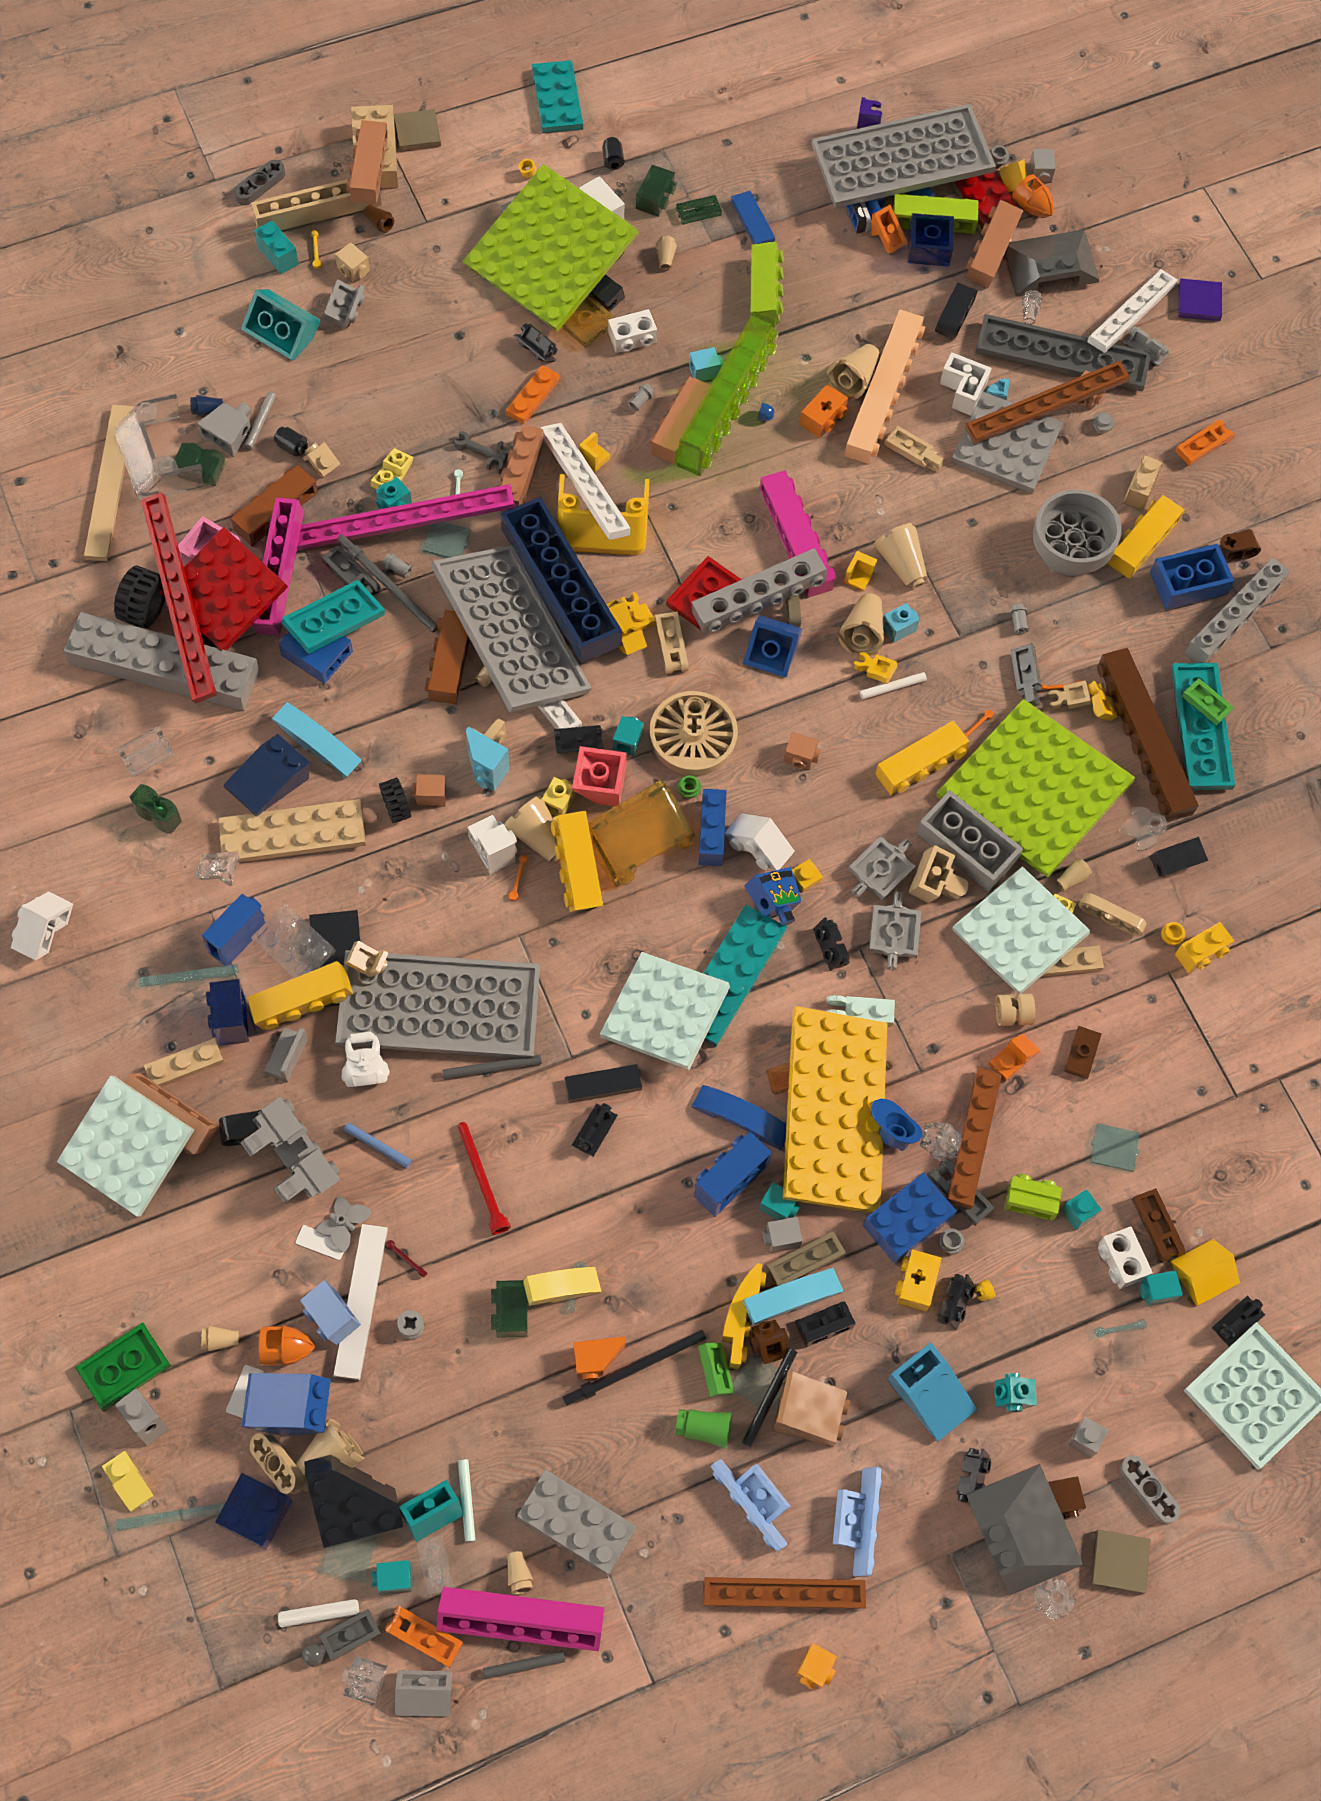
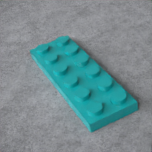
[1171,663,1235,790]
[703,904,787,1047]

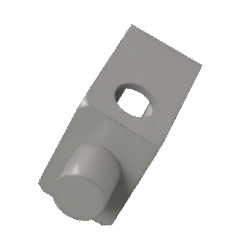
[198,402,251,457]
[115,1388,169,1446]

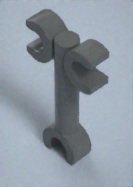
[454,431,513,474]

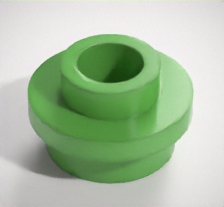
[677,775,701,798]

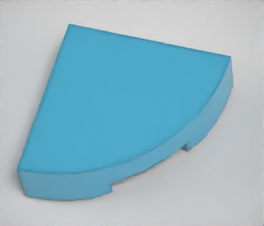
[986,379,1010,400]

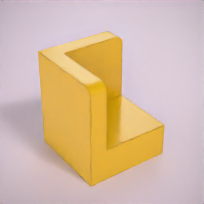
[999,159,1031,192]
[579,432,610,472]
[844,551,877,591]

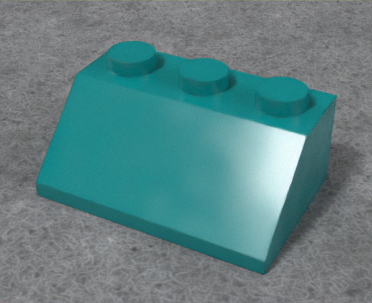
[241,289,320,360]

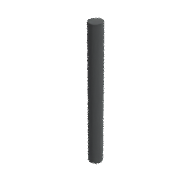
[443,1055,542,1079]

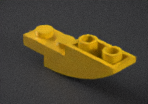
[722,1263,766,1370]

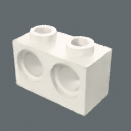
[608,309,657,353]
[1098,1227,1153,1289]

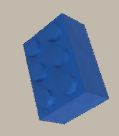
[1150,544,1235,610]
[694,1132,772,1217]
[863,1172,957,1264]

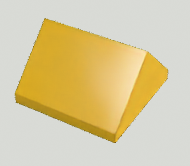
[1170,1239,1240,1307]

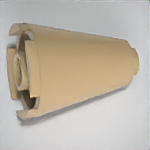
[827,344,881,400]
[874,523,927,589]
[838,593,884,655]
[504,796,559,862]
[296,1419,365,1492]

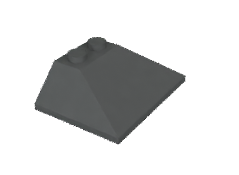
[1005,229,1099,297]
[966,1464,1083,1596]

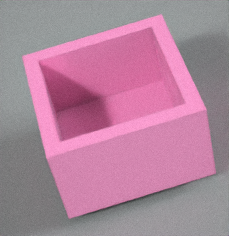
[178,516,240,566]

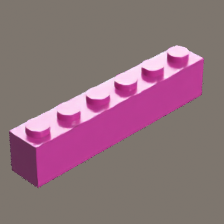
[759,470,836,598]
[252,498,304,636]
[437,1587,605,1651]

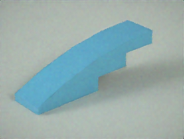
[271,702,362,778]
[743,1268,843,1325]

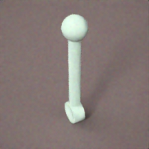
[454,469,463,495]

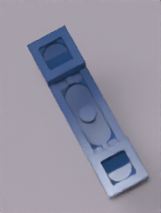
[692,1085,787,1151]

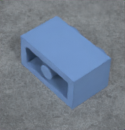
[300,1280,361,1345]

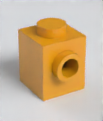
[796,1643,837,1690]

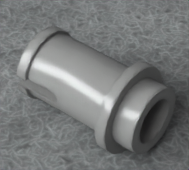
[628,384,654,412]
[382,553,413,578]
[1009,604,1029,634]

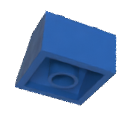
[743,615,803,677]

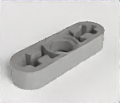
[1119,1455,1181,1524]

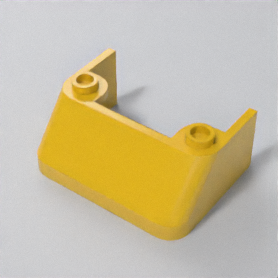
[557,474,650,555]

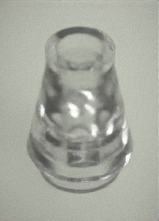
[1022,290,1043,325]

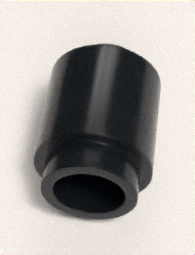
[602,137,625,170]
[274,426,308,457]

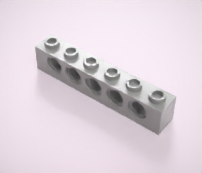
[692,548,827,634]
[1184,558,1290,663]

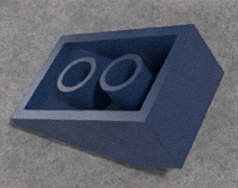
[224,734,310,817]

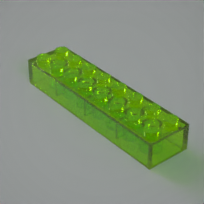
[677,311,779,476]

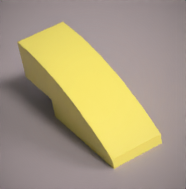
[523,1267,601,1306]

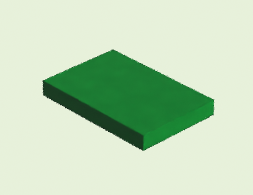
[75,1322,171,1412]

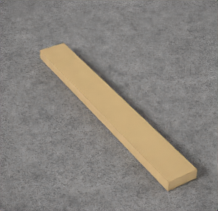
[84,405,135,562]

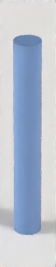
[343,1122,412,1168]

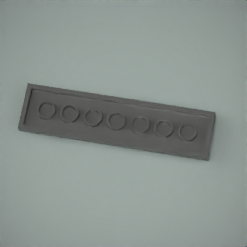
[975,314,1152,392]

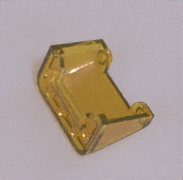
[588,780,695,888]

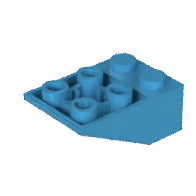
[887,1342,977,1442]

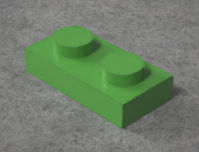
[1182,678,1234,725]
[698,1343,735,1397]

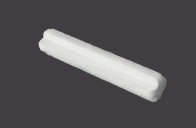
[278,1599,359,1628]

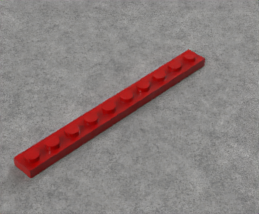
[141,492,217,704]

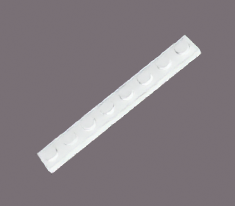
[541,423,630,540]

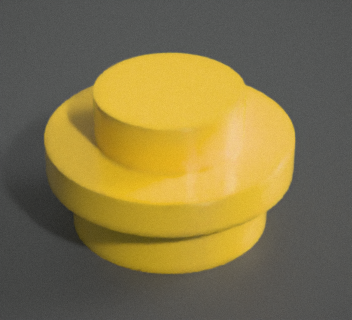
[1161,922,1186,946]

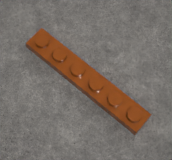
[947,1067,1002,1210]
[704,1577,866,1609]

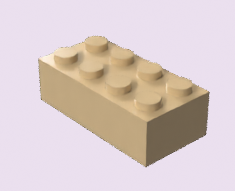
[351,105,398,189]

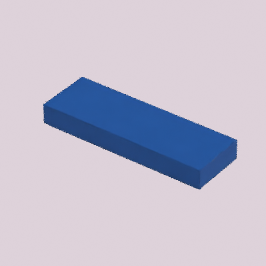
[731,191,775,244]

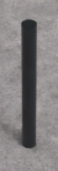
[742,1347,798,1447]

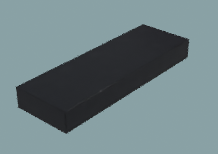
[565,1064,642,1103]

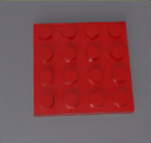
[160,527,288,651]

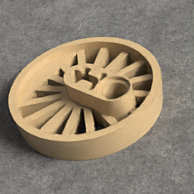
[650,691,738,776]

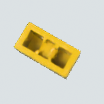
[894,1250,942,1312]

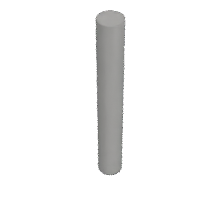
[244,392,276,450]

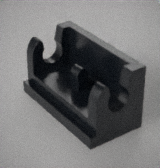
[590,274,625,310]
[554,725,604,753]
[1149,837,1208,877]
[795,1301,856,1348]

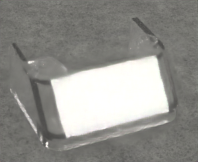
[115,394,203,499]

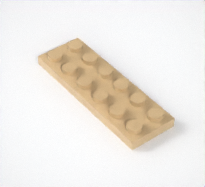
[219,799,366,865]

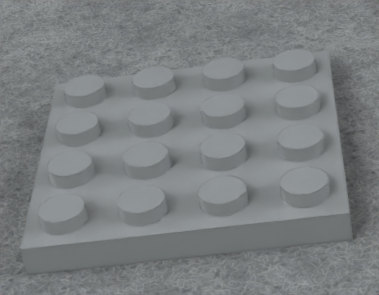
[951,392,1063,494]

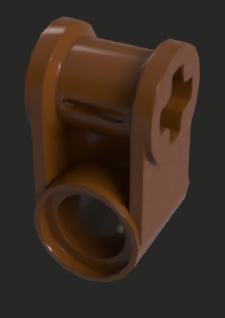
[1219,529,1261,563]

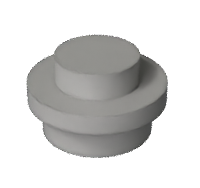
[990,146,1009,166]
[1093,412,1115,433]
[939,1229,965,1254]

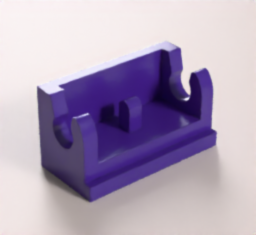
[857,97,882,129]

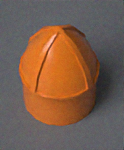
[1012,174,1054,218]
[259,1325,315,1367]

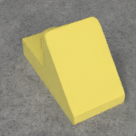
[102,1451,154,1512]

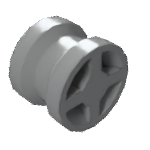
[397,1310,424,1340]

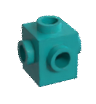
[375,477,412,510]
[994,1373,1037,1413]

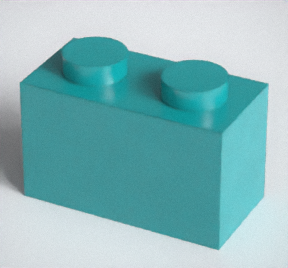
[254,220,299,274]
[399,1480,463,1542]

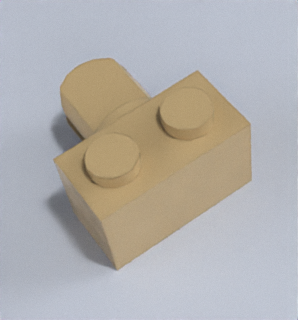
[908,845,968,903]

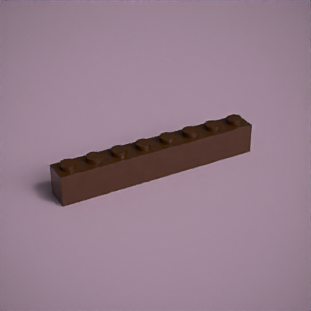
[1097,648,1199,822]

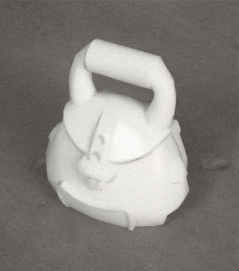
[341,1031,390,1087]

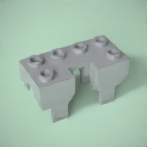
[240,1096,341,1202]

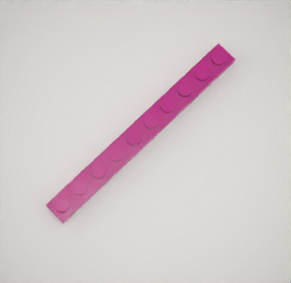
[297,484,515,551]

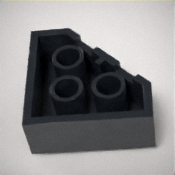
[304,1455,403,1548]

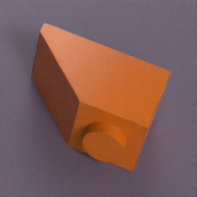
[574,1336,626,1381]

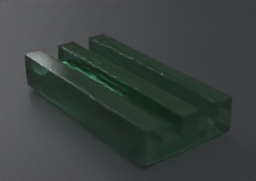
[676,195,722,225]

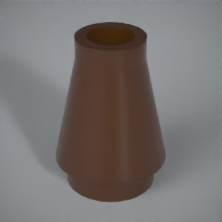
[364,205,394,232]

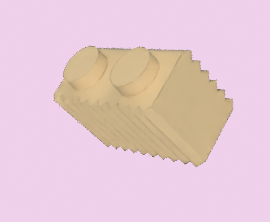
[1123,455,1163,510]

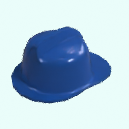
[871,1098,922,1151]

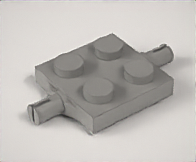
[848,836,916,901]
[869,892,921,971]

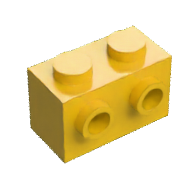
[1175,922,1234,974]

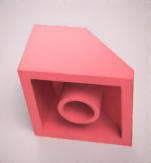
[572,746,627,807]

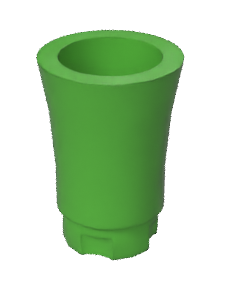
[675,1409,732,1449]

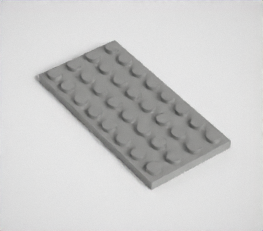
[812,104,996,208]
[431,545,591,712]
[335,950,540,1058]

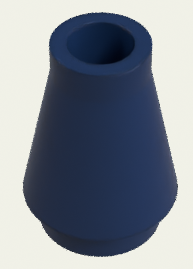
[190,395,223,417]

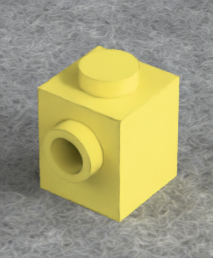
[542,777,575,816]

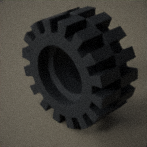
[379,777,412,823]

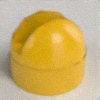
[518,159,536,178]
[974,1279,996,1302]

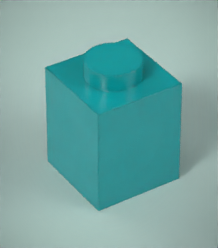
[612,716,644,756]
[759,1182,800,1220]
[1061,1189,1102,1230]
[1139,1271,1183,1306]
[372,1560,412,1594]

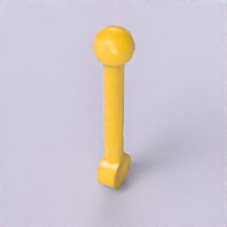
[310,230,321,269]

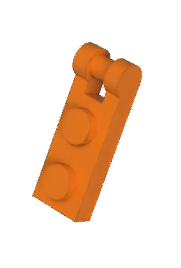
[1175,419,1235,466]
[384,1605,463,1668]

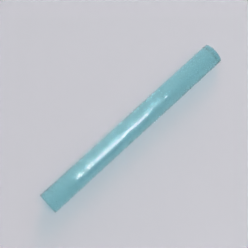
[139,964,239,987]
[116,1503,226,1531]

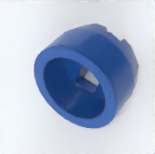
[758,403,775,421]

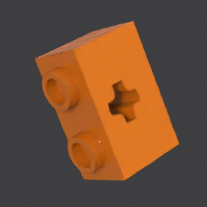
[799,384,848,438]

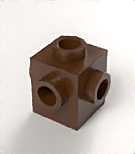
[750,1320,789,1365]

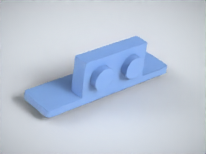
[711,1460,790,1552]
[833,1467,882,1577]

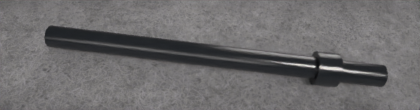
[562,1330,706,1406]

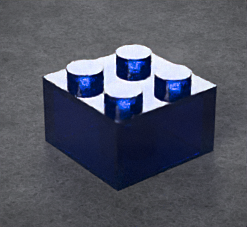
[908,213,954,267]
[206,979,250,1046]
[215,1473,292,1550]

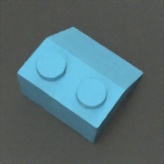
[466,726,509,791]

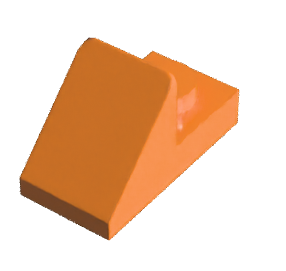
[871,204,908,254]
[988,1033,1040,1082]

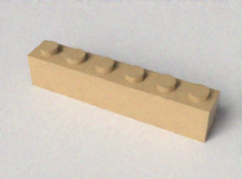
[251,178,382,230]

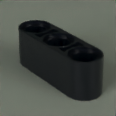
[935,282,978,340]
[219,1110,261,1146]

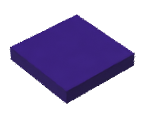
[1178,278,1222,321]

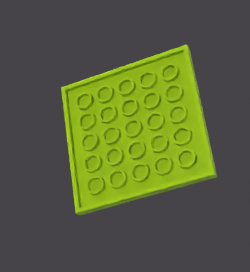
[463,164,639,332]
[936,699,1135,878]

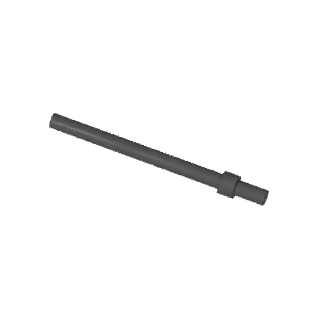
[337,534,438,632]

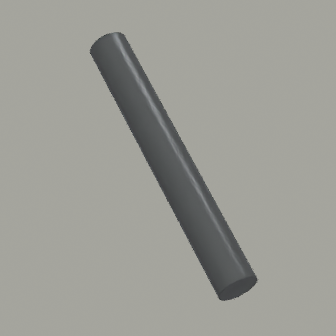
[483,1651,565,1679]

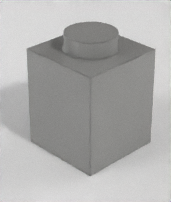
[1030,149,1056,183]
[762,1217,803,1253]
[1068,1417,1109,1458]

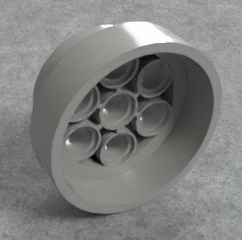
[1033,490,1121,576]

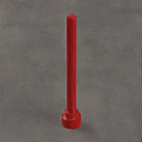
[458,1122,511,1235]

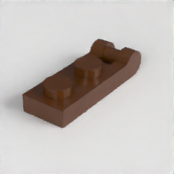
[1132,1188,1186,1263]

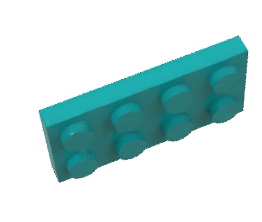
[532,60,583,133]
[282,580,385,654]

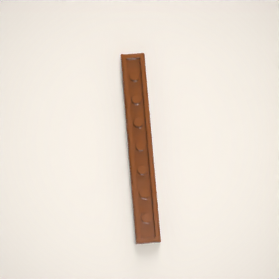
[965,360,1130,445]

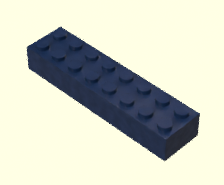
[500,497,622,663]

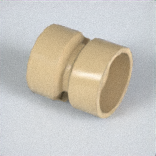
[995,993,1036,1026]

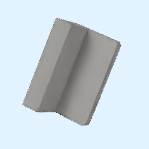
[264,1027,308,1082]
[395,1670,452,1717]

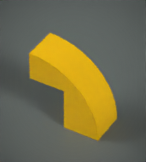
[606,598,647,655]

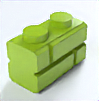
[1004,1174,1062,1221]

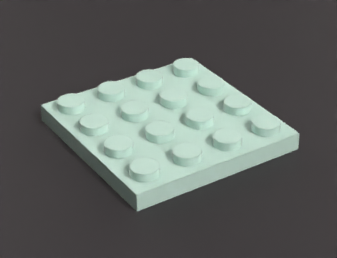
[953,867,1090,994]
[600,952,730,1070]
[57,1076,194,1217]
[1183,1322,1321,1470]

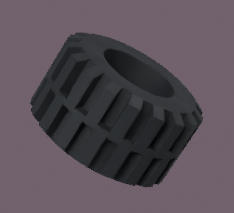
[114,565,165,629]

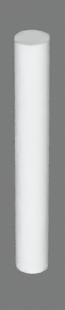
[860,672,927,700]

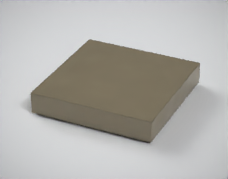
[394,109,441,151]
[1091,1530,1151,1594]

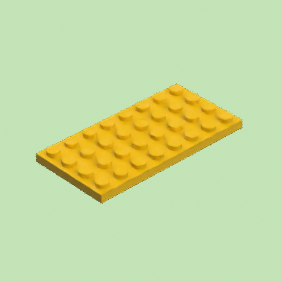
[783,1006,887,1213]

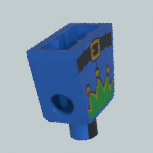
[744,867,801,926]

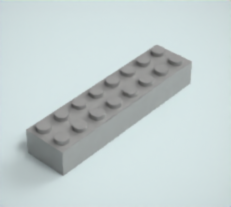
[64,612,260,711]

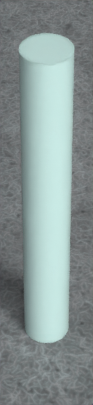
[458,1459,476,1542]

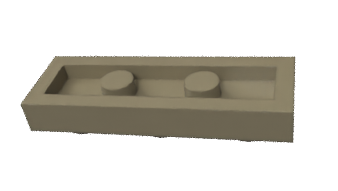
[766,1231,846,1286]

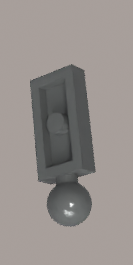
[302,1609,381,1667]

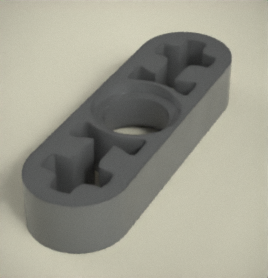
[234,160,285,205]

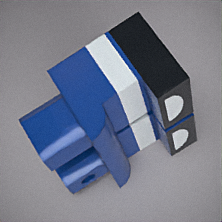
[846,197,886,234]

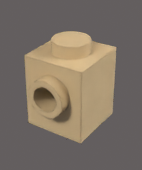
[335,242,370,282]

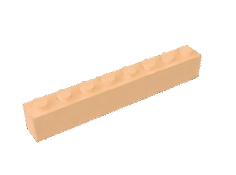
[844,310,925,464]

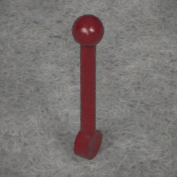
[385,1240,427,1278]

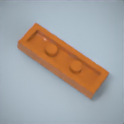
[506,365,560,424]

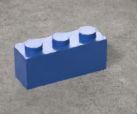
[698,789,727,866]

